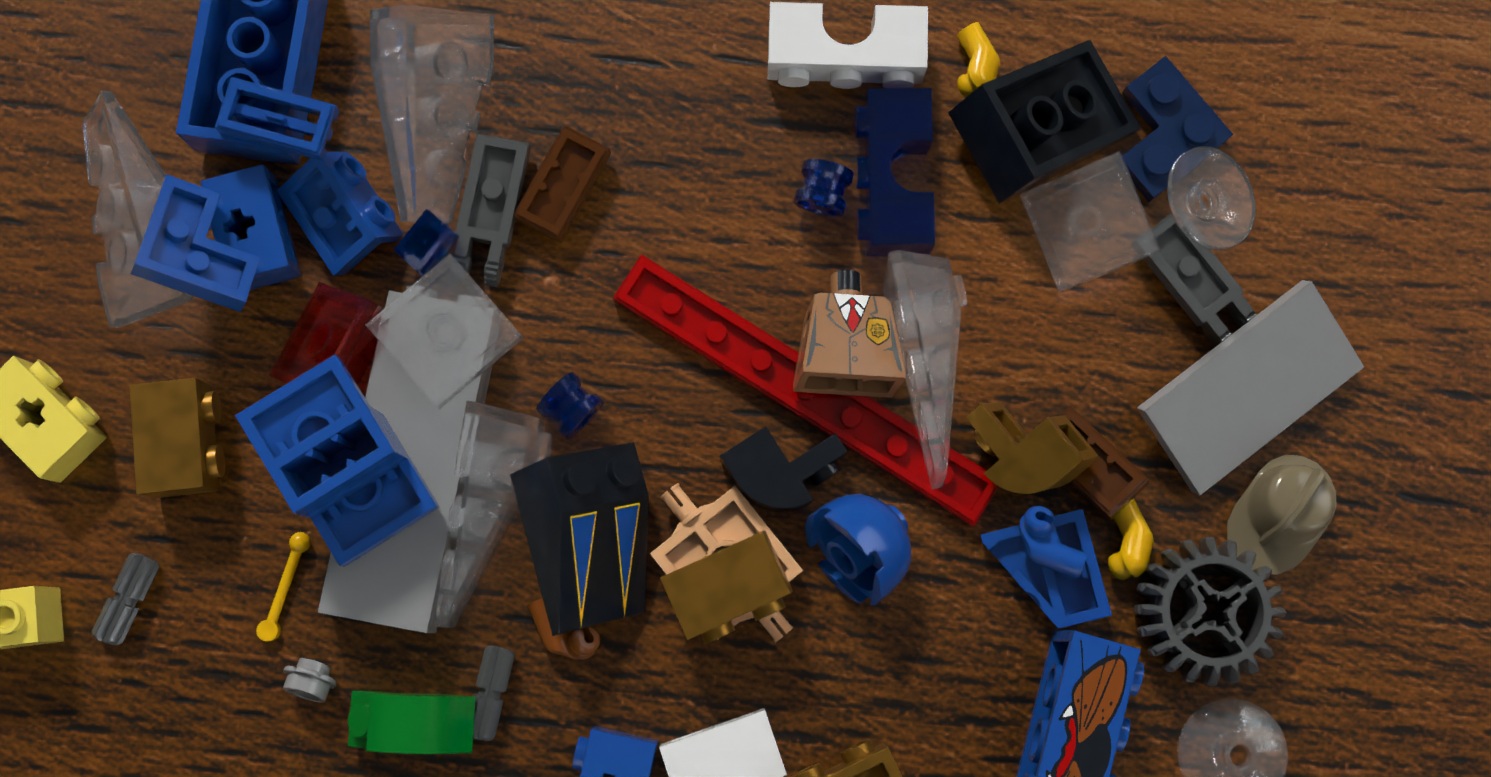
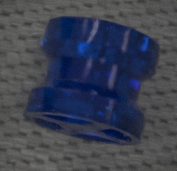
[793,159,854,217]
[536,372,604,440]

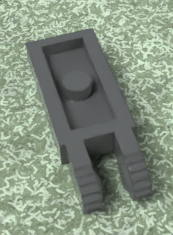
[452,134,531,287]
[1131,210,1258,347]

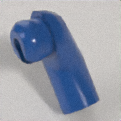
[1019,505,1088,579]

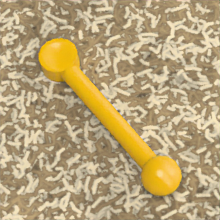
[256,532,311,642]

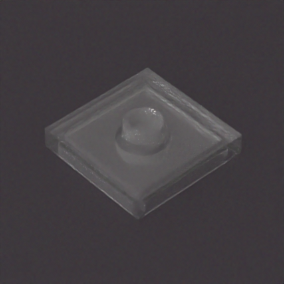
[1020,152,1161,292]
[365,254,523,410]

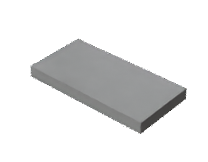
[1137,280,1364,495]

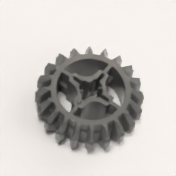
[1134,537,1287,686]

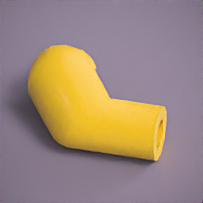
[957,22,1000,98]
[1108,499,1154,580]

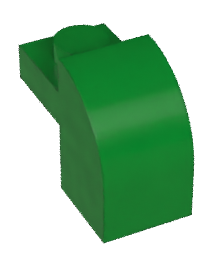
[348,691,476,754]

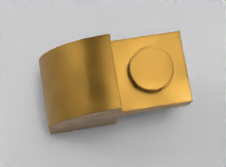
[966,402,1099,494]

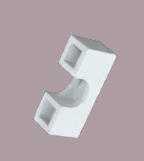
[767,2,928,90]

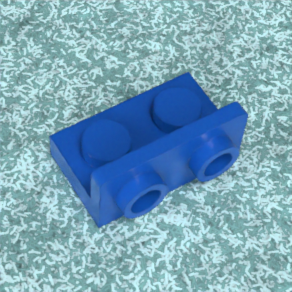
[276,152,403,276]

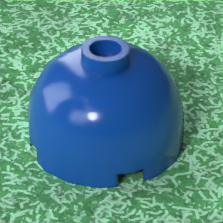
[804,493,912,605]

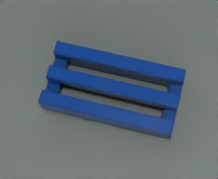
[214,77,340,161]

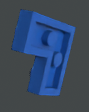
[131,174,260,312]

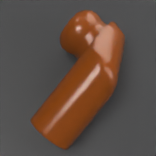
[527,598,600,660]

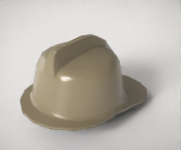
[1226,455,1337,575]

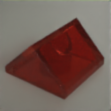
[269,282,384,386]

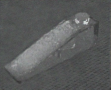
[370,4,494,223]
[82,91,194,327]
[883,250,967,489]
[435,401,552,628]

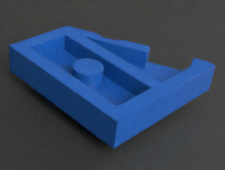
[981,509,1112,629]

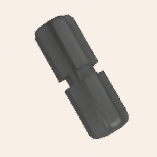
[92,553,159,645]
[473,645,515,741]

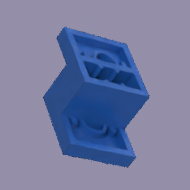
[235,354,440,567]

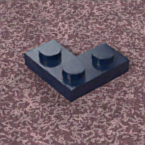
[1116,56,1233,202]

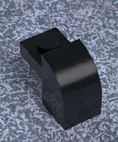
[720,426,847,512]

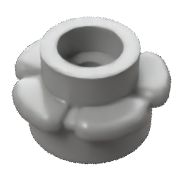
[283,658,337,703]

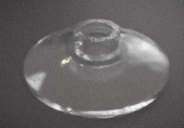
[1167,146,1256,250]
[1177,698,1288,777]

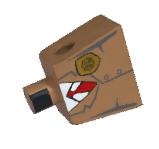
[793,270,906,398]

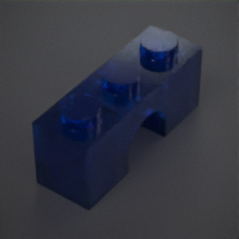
[855,88,935,256]

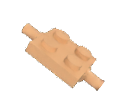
[650,483,803,643]

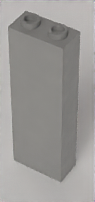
[318,286,502,633]

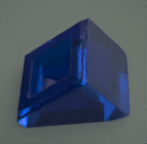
[394,208,460,278]

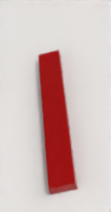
[613,254,999,527]

